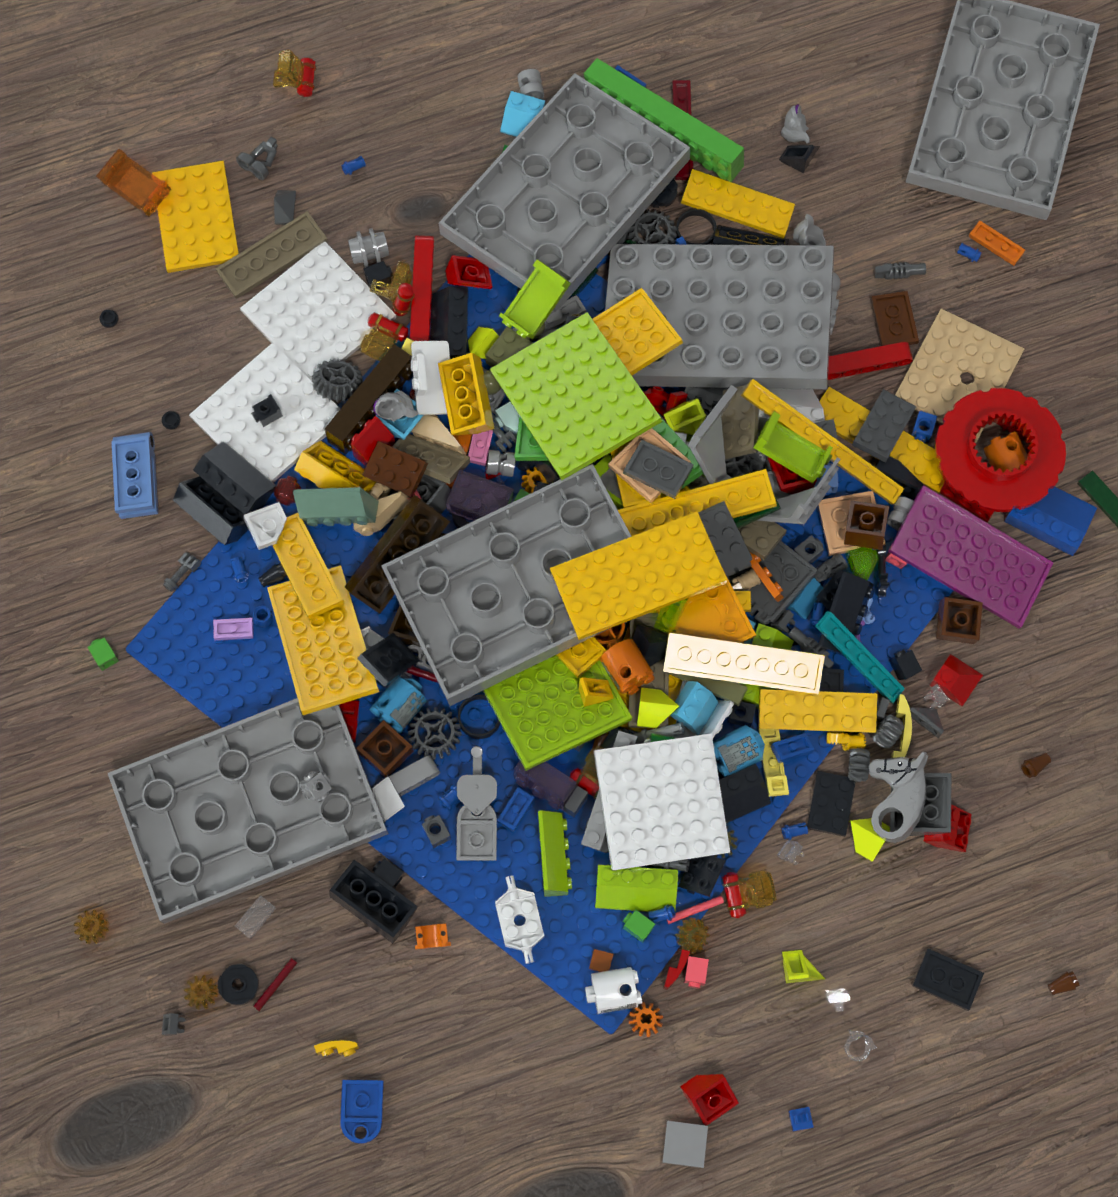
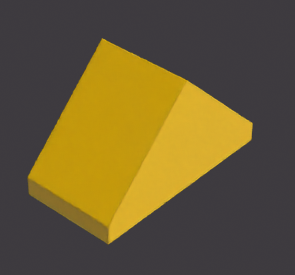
[579,677,614,707]

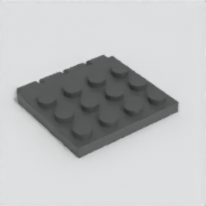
[698,501,753,577]
[727,540,818,626]

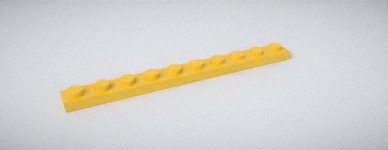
[741,379,904,505]

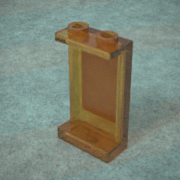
[96,148,172,217]

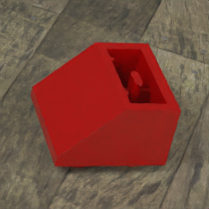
[351,416,395,466]
[923,804,972,852]

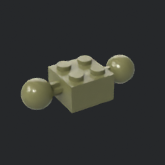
[484,322,545,395]

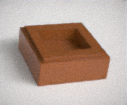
[589,949,613,972]

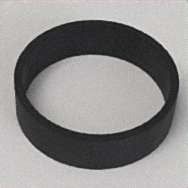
[676,209,716,245]
[458,694,500,739]

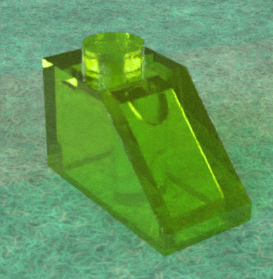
[847,547,878,580]
[654,598,689,634]

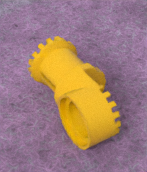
[827,731,866,751]

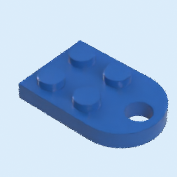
[341,1080,384,1144]

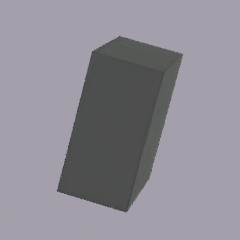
[564,786,588,818]

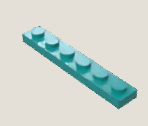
[816,611,905,703]

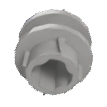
[348,228,389,267]

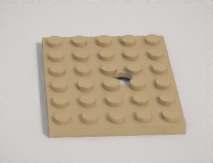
[895,309,1024,443]

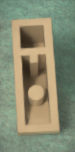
[412,415,466,455]
[353,492,411,536]

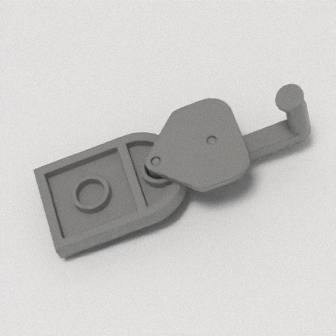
[456,746,497,861]

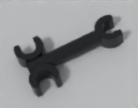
[876,545,889,597]

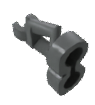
[236,137,278,180]

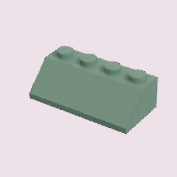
[293,487,379,526]

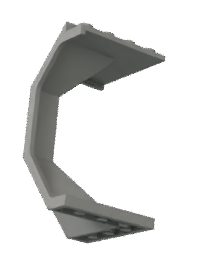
[688,385,840,524]

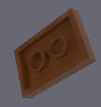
[870,291,919,346]
[362,441,429,498]

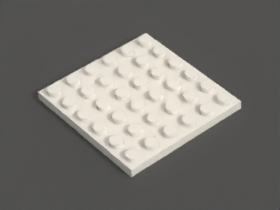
[240,242,396,380]
[189,343,340,483]
[594,734,730,871]

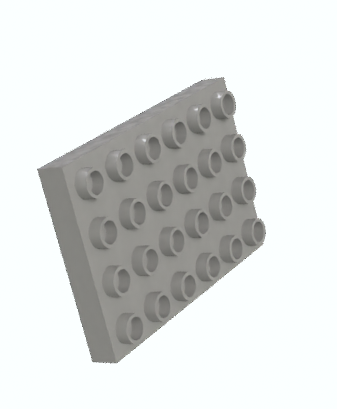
[906,0,1100,220]
[439,73,690,312]
[605,244,834,390]
[381,464,632,706]
[108,698,389,924]

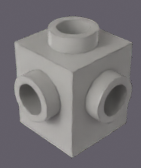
[299,771,332,801]

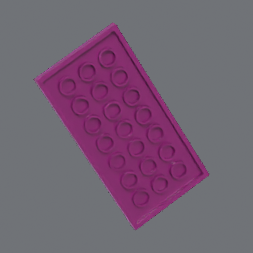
[888,486,1053,629]

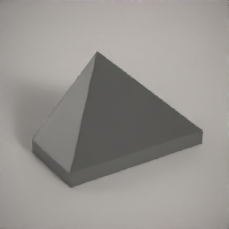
[274,190,296,225]
[910,707,944,738]

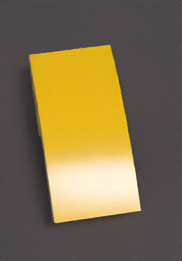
[314,1040,359,1057]

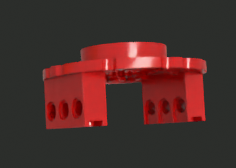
[935,388,1066,523]

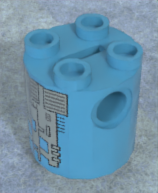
[369,677,427,734]
[713,725,765,777]

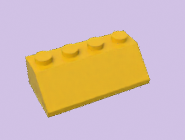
[438,353,495,435]
[294,441,376,493]

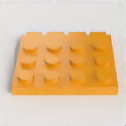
[656,568,756,643]

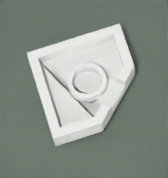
[244,502,287,550]

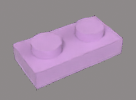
[213,618,253,641]

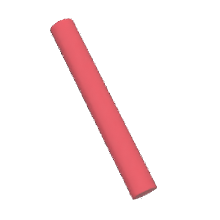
[666,896,724,924]

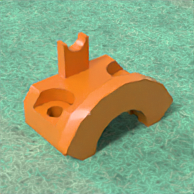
[415,923,451,949]

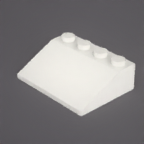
[758,388,825,430]

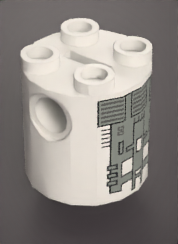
[585,967,642,1014]

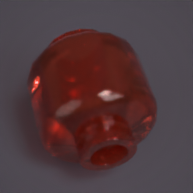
[274,476,301,506]

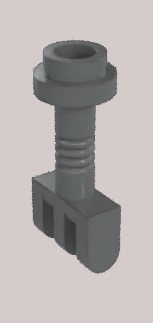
[492,414,517,453]
[163,552,201,592]

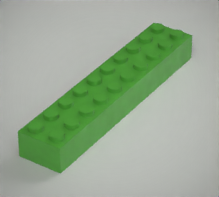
[584,58,744,182]

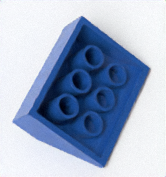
[1004,487,1097,556]

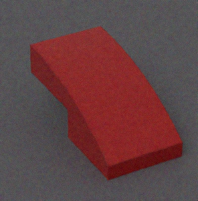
[339,700,360,743]
[663,949,690,990]

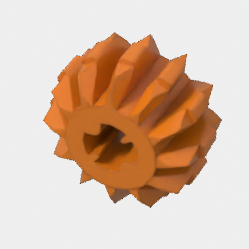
[629,1002,663,1037]

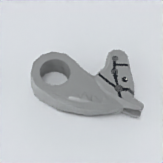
[868,751,928,843]

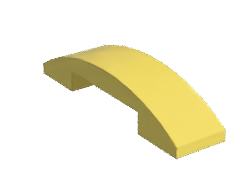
[891,694,912,758]
[759,729,789,797]

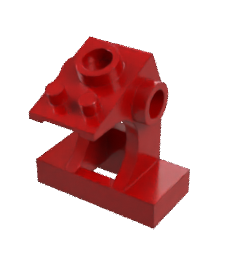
[643,386,688,424]

